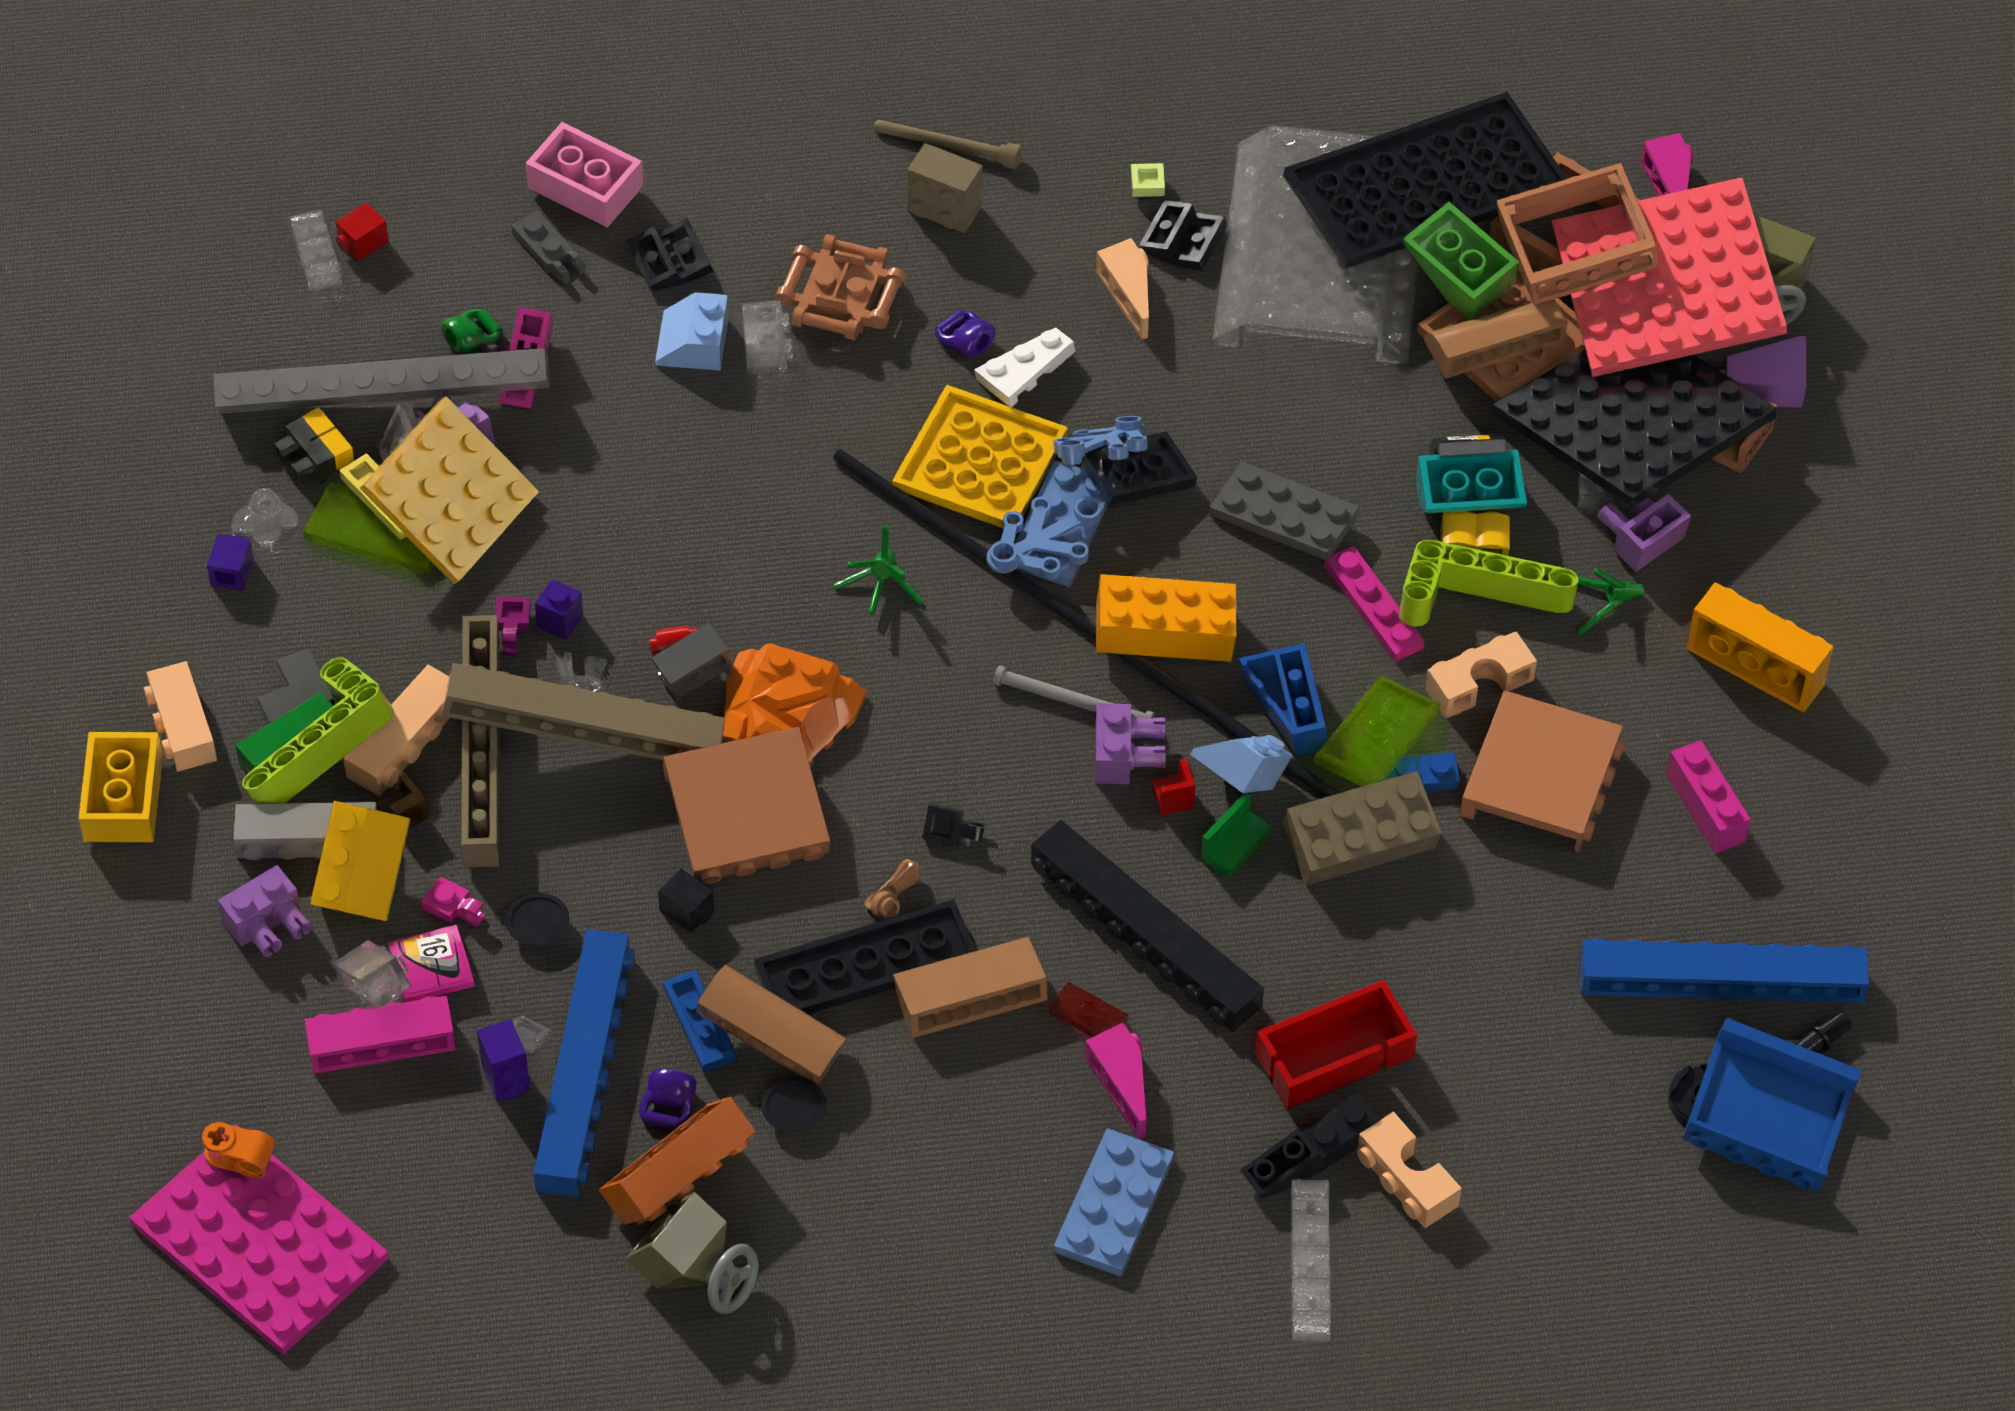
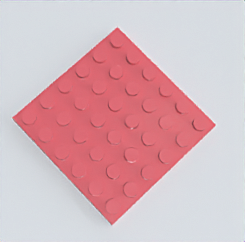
[1551,177,1787,377]

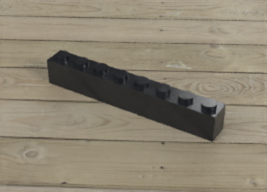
[1031,820,1264,1032]

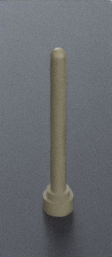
[873,120,1023,170]

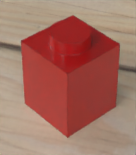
[336,203,389,262]

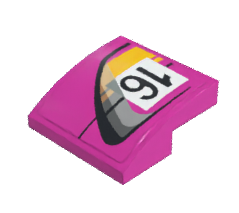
[388,925,475,1002]

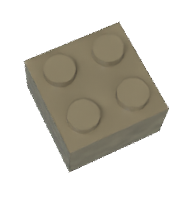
[907,143,983,233]

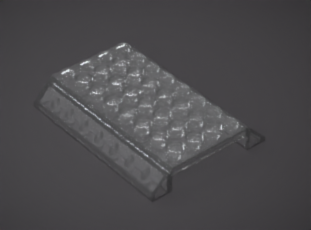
[1212,125,1418,365]

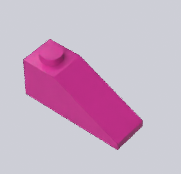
[1641,133,1693,196]
[498,307,554,410]
[1085,1023,1146,1140]

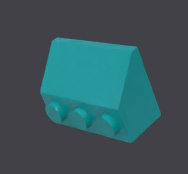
[1416,450,1527,513]

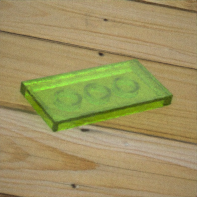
[303,482,434,576]
[1314,675,1441,787]

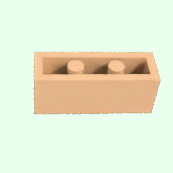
[143,661,217,772]

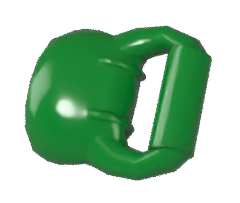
[441,309,503,354]

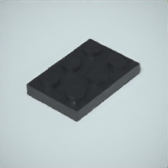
[1082,431,1198,505]

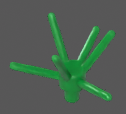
[834,524,923,615]

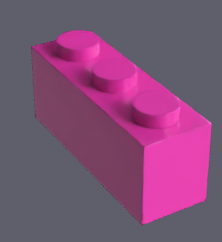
[1666,740,1751,854]

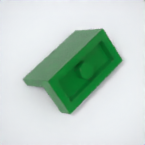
[1201,793,1272,878]

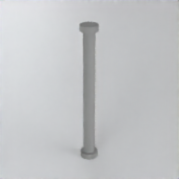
[993,665,1155,718]

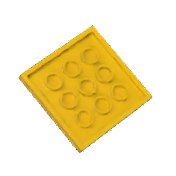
[892,385,1068,528]
[360,396,539,584]

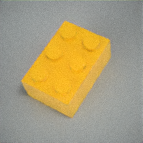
[78,732,163,842]

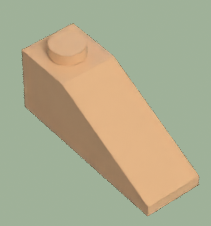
[1096,238,1149,340]

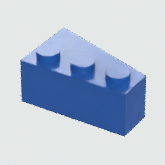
[1238,643,1330,756]

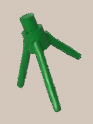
[1577,568,1644,636]

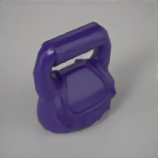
[935,310,995,357]
[639,1068,697,1131]

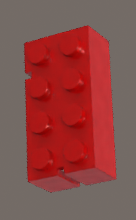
[1255,980,1417,1110]

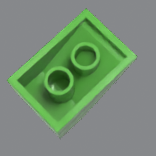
[1403,202,1519,320]

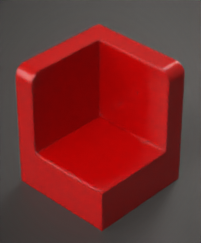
[1151,759,1196,816]

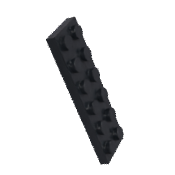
[754,899,976,1014]

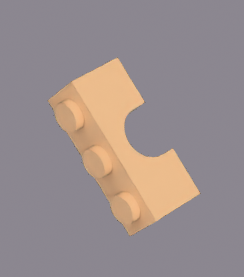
[1425,631,1537,719]
[1357,1112,1462,1228]

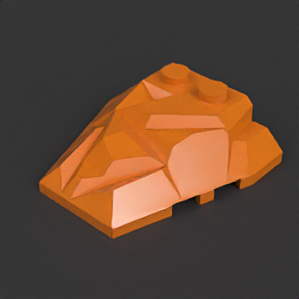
[722,643,866,767]

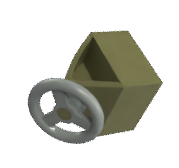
[1754,215,1816,325]
[625,1192,759,1314]

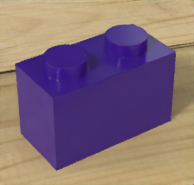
[477,1018,530,1102]

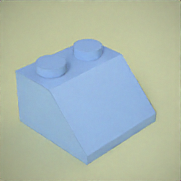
[655,293,729,371]
[1190,735,1293,793]

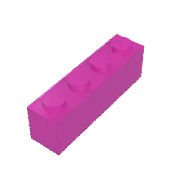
[305,996,456,1074]

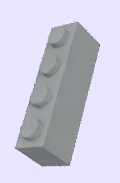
[233,802,377,860]

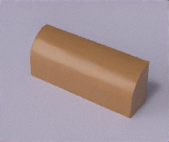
[1424,299,1568,379]
[893,937,1048,1038]
[696,965,848,1085]

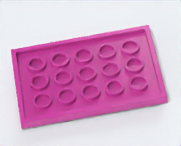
[129,1124,389,1355]

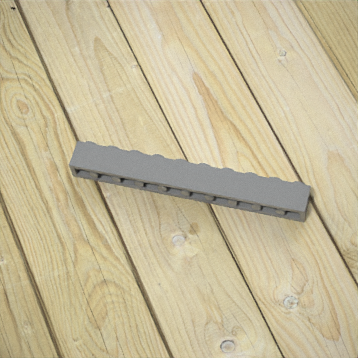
[213,348,550,414]

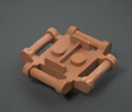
[775,234,906,340]

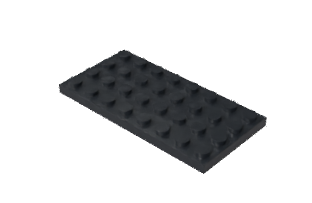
[1283,92,1568,269]

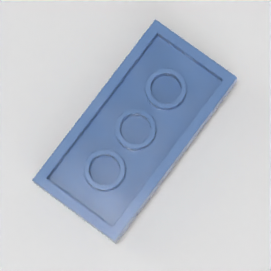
[1015,460,1108,587]
[1053,1128,1174,1277]

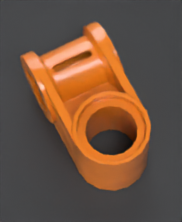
[202,1122,276,1178]

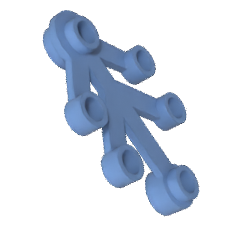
[1054,416,1148,465]
[987,496,1101,580]

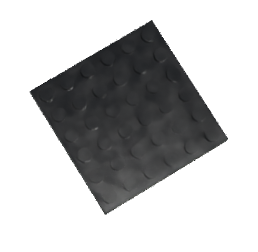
[1493,350,1777,508]

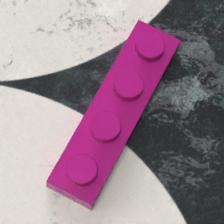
[1324,545,1424,662]

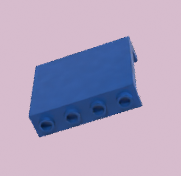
[1682,1018,1862,1192]

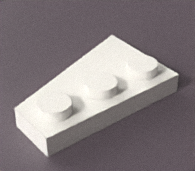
[974,327,1075,408]

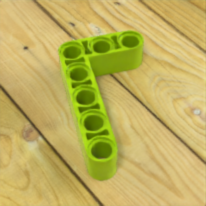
[1399,540,1578,626]
[242,657,394,804]

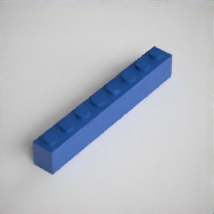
[533,929,635,1197]
[1579,938,1869,1003]

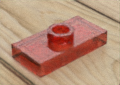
[1049,982,1128,1037]

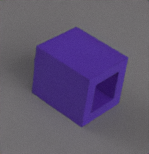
[207,534,254,591]
[535,579,583,640]

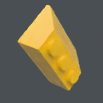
[310,801,410,921]

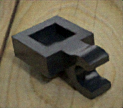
[922,803,987,846]

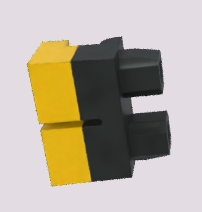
[274,407,354,485]

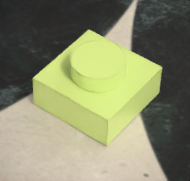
[1131,163,1165,197]

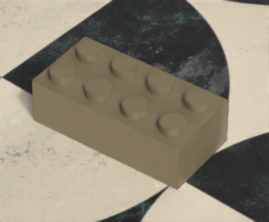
[1282,771,1442,886]

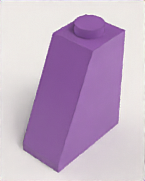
[1719,336,1806,408]

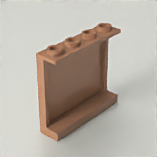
[1460,690,1626,853]
[663,727,830,884]

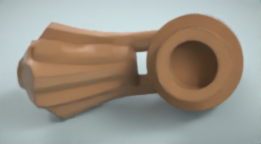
[865,859,921,920]

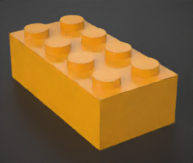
[1096,574,1236,662]
[1686,582,1834,713]

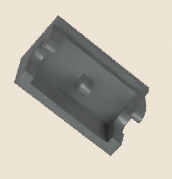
[651,623,734,701]

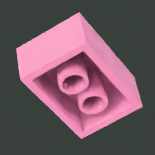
[526,122,644,228]

